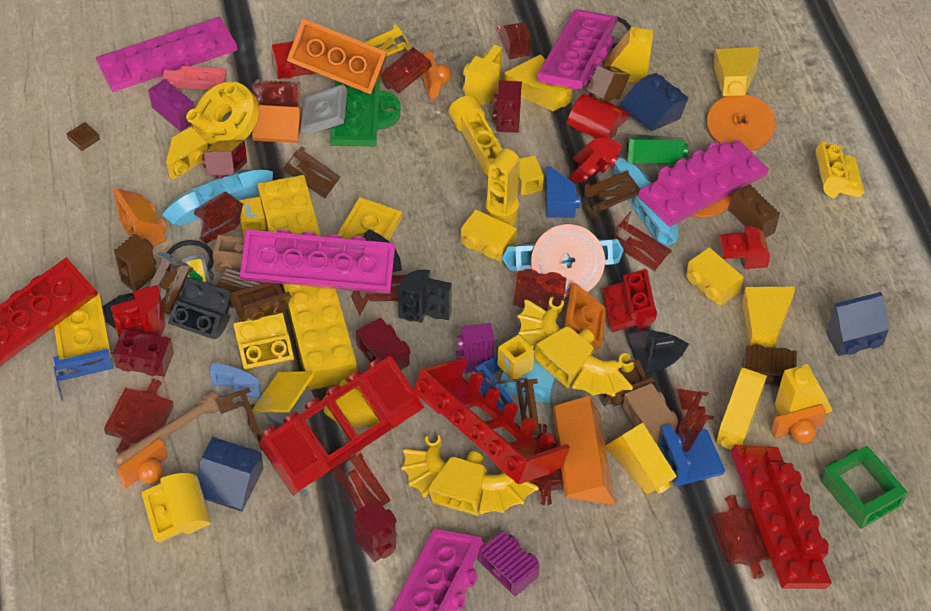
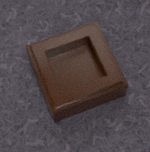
[67,122,100,151]

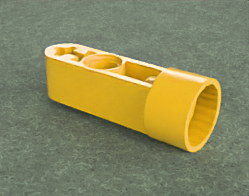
[448,95,502,176]
[485,148,520,226]

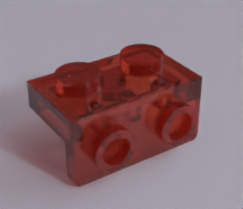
[380,47,432,94]
[194,192,243,244]
[513,269,567,313]

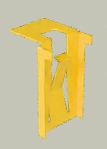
[364,24,414,60]

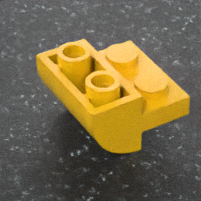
[463,44,502,105]
[815,141,864,199]
[233,313,294,371]
[141,473,211,543]

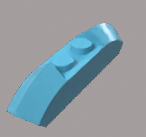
[613,157,679,247]
[162,169,273,226]
[502,239,624,271]

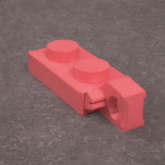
[163,66,227,90]

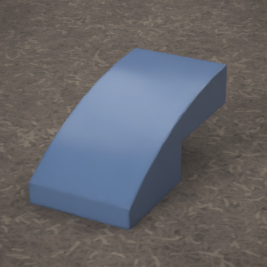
[210,363,262,399]

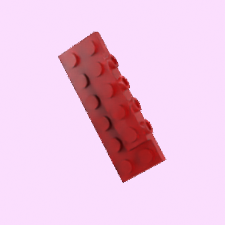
[0,257,98,366]
[730,445,832,589]

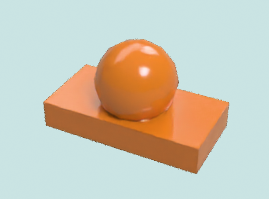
[419,51,451,99]
[771,405,826,444]
[117,439,168,488]

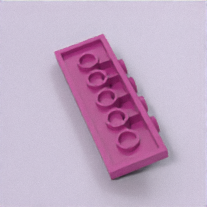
[538,9,617,89]
[96,17,237,93]
[638,140,769,227]
[240,229,395,294]
[391,529,484,611]

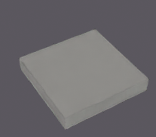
[300,84,347,135]

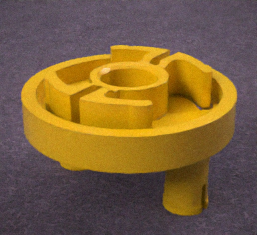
[186,82,259,147]

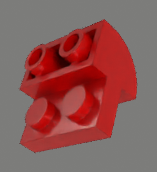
[567,93,629,139]
[568,137,622,184]
[603,268,657,332]
[111,285,166,338]

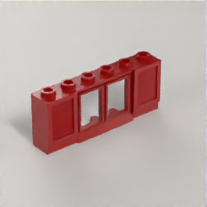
[258,355,425,496]
[413,357,570,485]

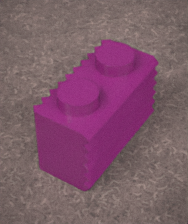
[149,79,195,131]
[456,323,495,374]
[477,531,540,596]

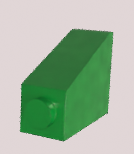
[626,134,688,163]

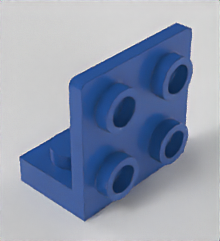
[658,424,725,486]

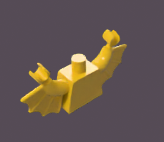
[517,297,634,397]
[401,434,539,516]

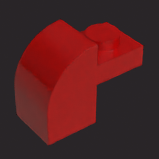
[718,226,770,269]

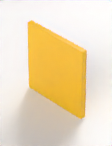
[252,371,315,412]

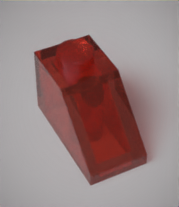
[497,22,531,60]

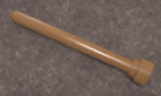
[115,391,220,465]

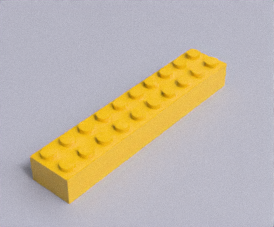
[257,175,357,390]

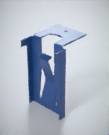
[53,349,113,401]
[475,356,514,411]

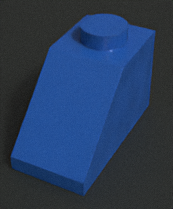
[545,166,580,218]

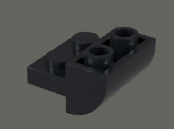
[398,269,452,323]
[168,277,234,339]

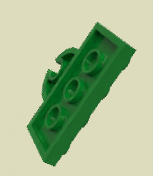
[330,77,401,147]

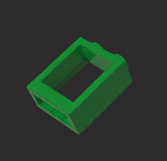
[821,445,908,529]

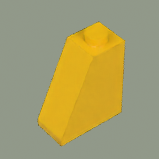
[604,27,654,83]
[713,47,760,96]
[504,55,572,111]
[742,286,795,349]
[775,364,833,415]
[716,367,767,450]
[605,423,677,495]

